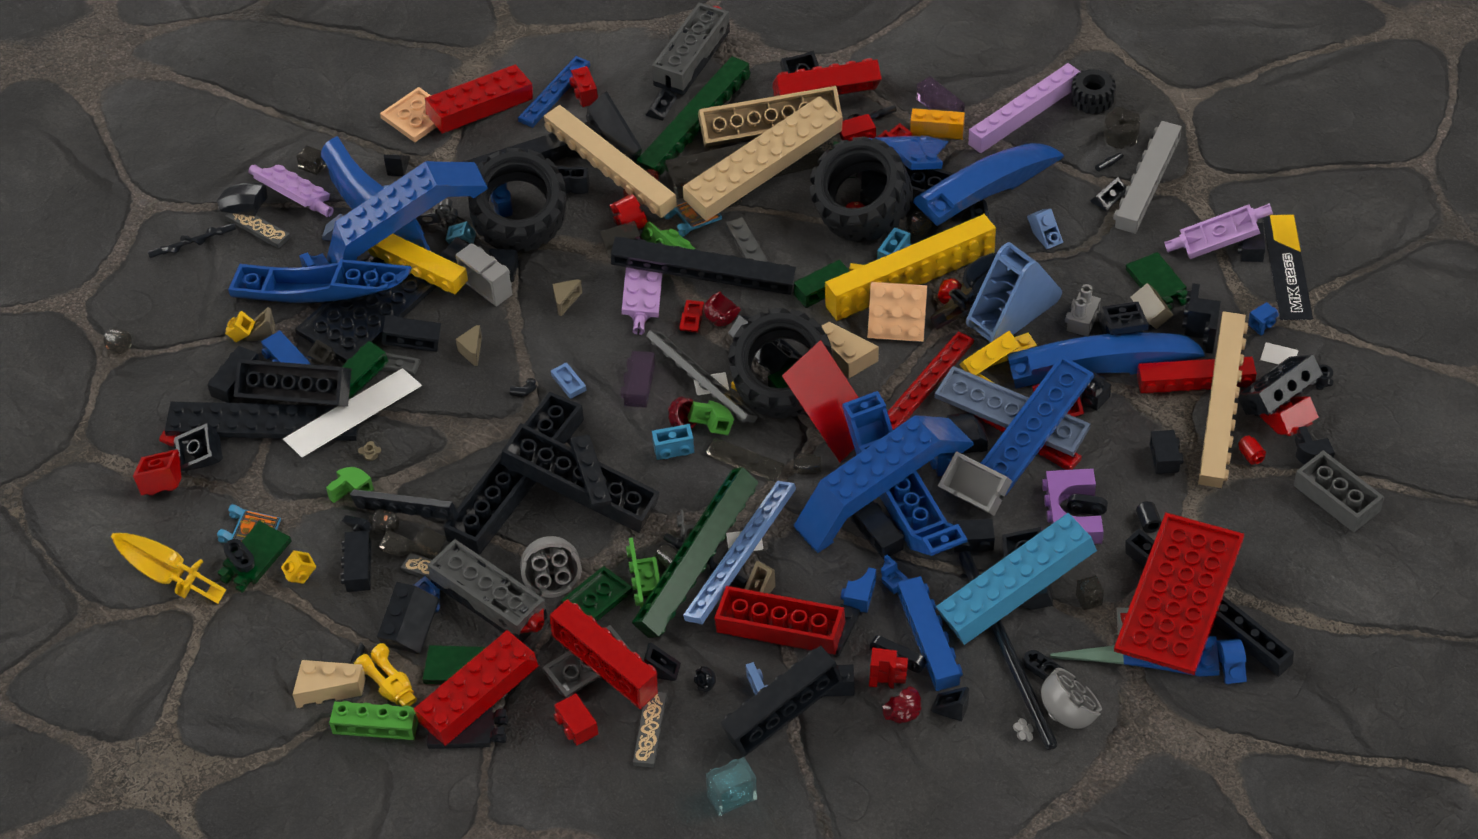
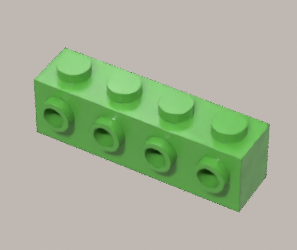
[329,701,418,740]

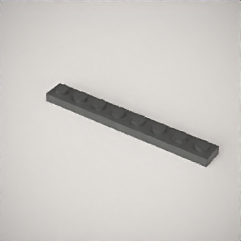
[646,330,758,423]

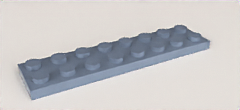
[935,366,1091,457]

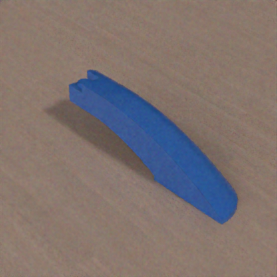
[321,136,430,251]
[913,143,1064,226]
[228,259,412,303]
[1007,332,1205,389]

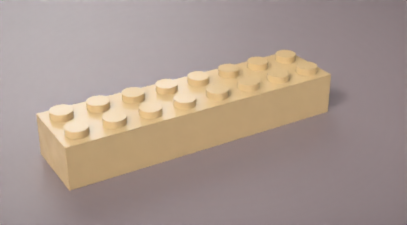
[698,86,842,147]

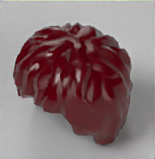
[704,291,741,326]
[668,396,697,429]
[882,686,922,723]

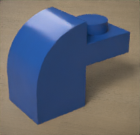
[1216,638,1247,684]

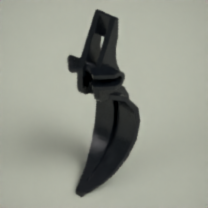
[929,252,997,330]

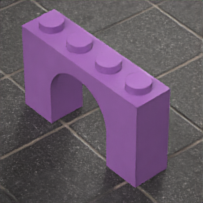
[1042,469,1104,544]

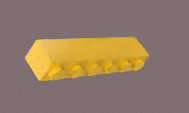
[368,234,468,294]

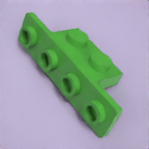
[641,222,695,249]
[626,538,660,609]

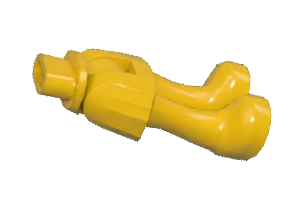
[354,643,417,707]

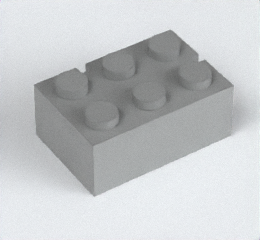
[456,243,513,307]
[938,451,1012,516]

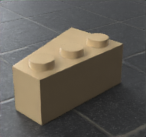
[822,322,879,379]
[293,660,366,708]

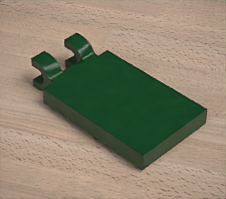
[1126,252,1188,311]
[217,521,292,593]
[561,566,633,622]
[423,645,486,685]

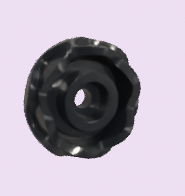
[694,666,716,692]

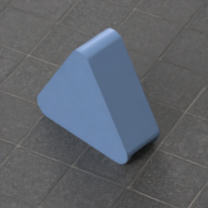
[966,242,1062,343]

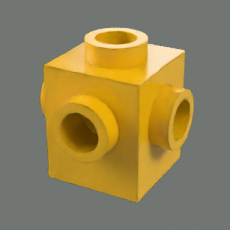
[281,550,316,584]

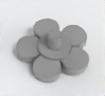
[1013,718,1034,742]

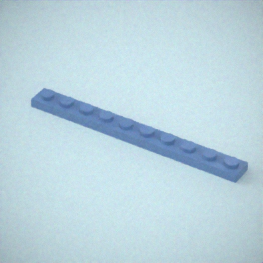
[683,481,796,624]

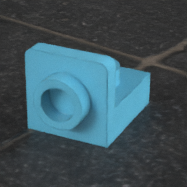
[446,221,476,244]

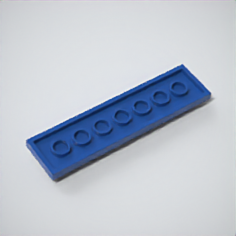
[981,355,1094,495]

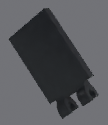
[427,707,508,749]

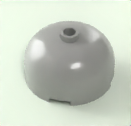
[520,536,582,598]
[1041,668,1102,729]

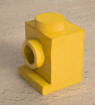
[225,311,255,342]

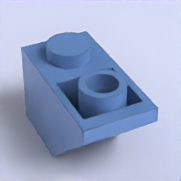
[1027,209,1063,249]

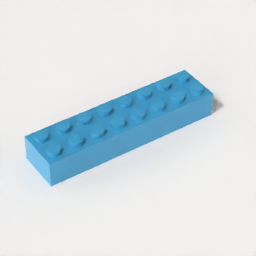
[936,513,1097,645]

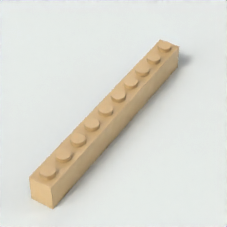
[544,105,677,218]
[1198,311,1248,488]

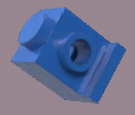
[1248,302,1279,336]

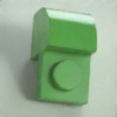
[687,400,734,435]
[326,467,374,503]

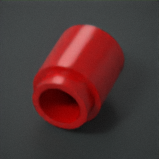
[1238,435,1266,464]

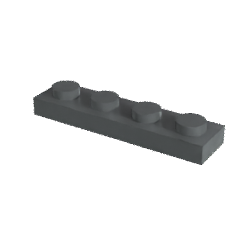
[726,217,768,262]

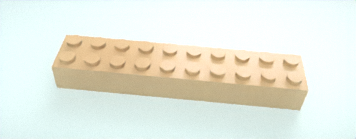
[683,96,843,221]

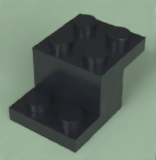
[1182,283,1221,354]
[1096,301,1148,335]

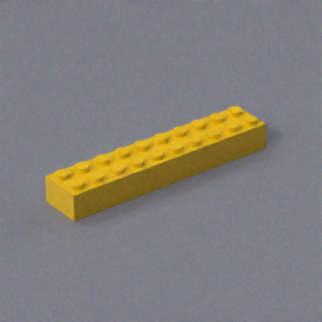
[825,214,996,321]

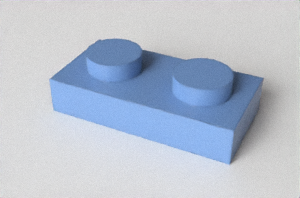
[551,362,587,399]
[746,662,768,695]

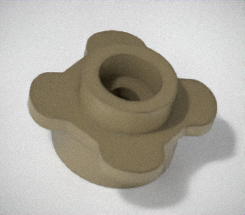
[358,441,381,461]

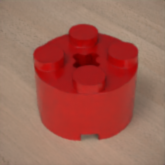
[609,194,648,237]

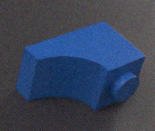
[841,567,876,613]

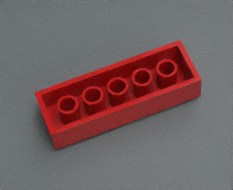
[772,58,882,96]
[425,64,533,133]
[715,586,845,655]
[550,599,658,710]
[414,630,538,746]

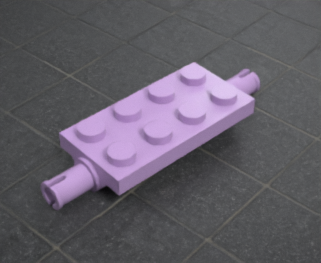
[249,164,334,217]
[1164,203,1273,259]
[622,267,662,335]

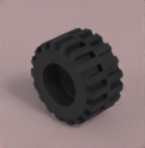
[1071,69,1116,114]

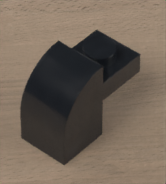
[1295,426,1335,465]

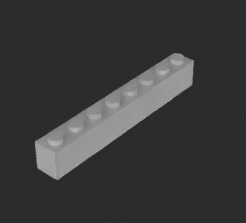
[1113,121,1182,234]

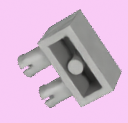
[1065,284,1101,336]

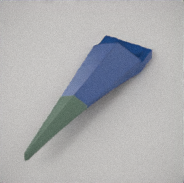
[1050,636,1220,676]

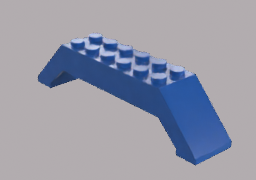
[326,161,488,264]
[842,391,967,556]
[794,415,974,553]

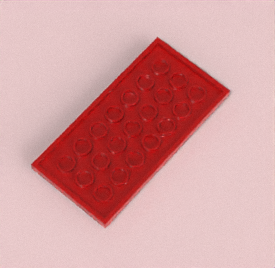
[1114,512,1245,675]

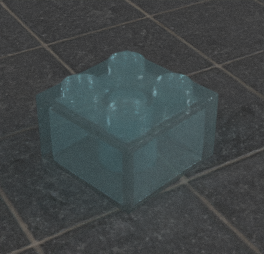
[706,757,757,816]

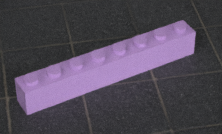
[968,63,1080,153]

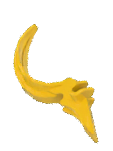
[111,533,227,604]

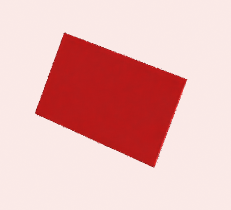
[782,340,859,462]

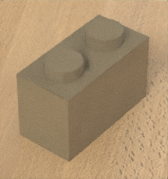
[1130,283,1173,329]

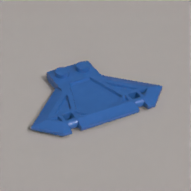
[869,135,948,170]

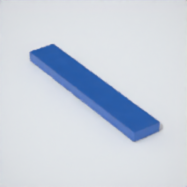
[518,56,590,128]

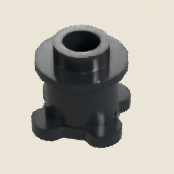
[1315,364,1334,390]

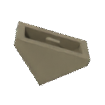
[552,279,582,316]
[245,307,275,341]
[456,325,482,366]
[744,561,775,594]

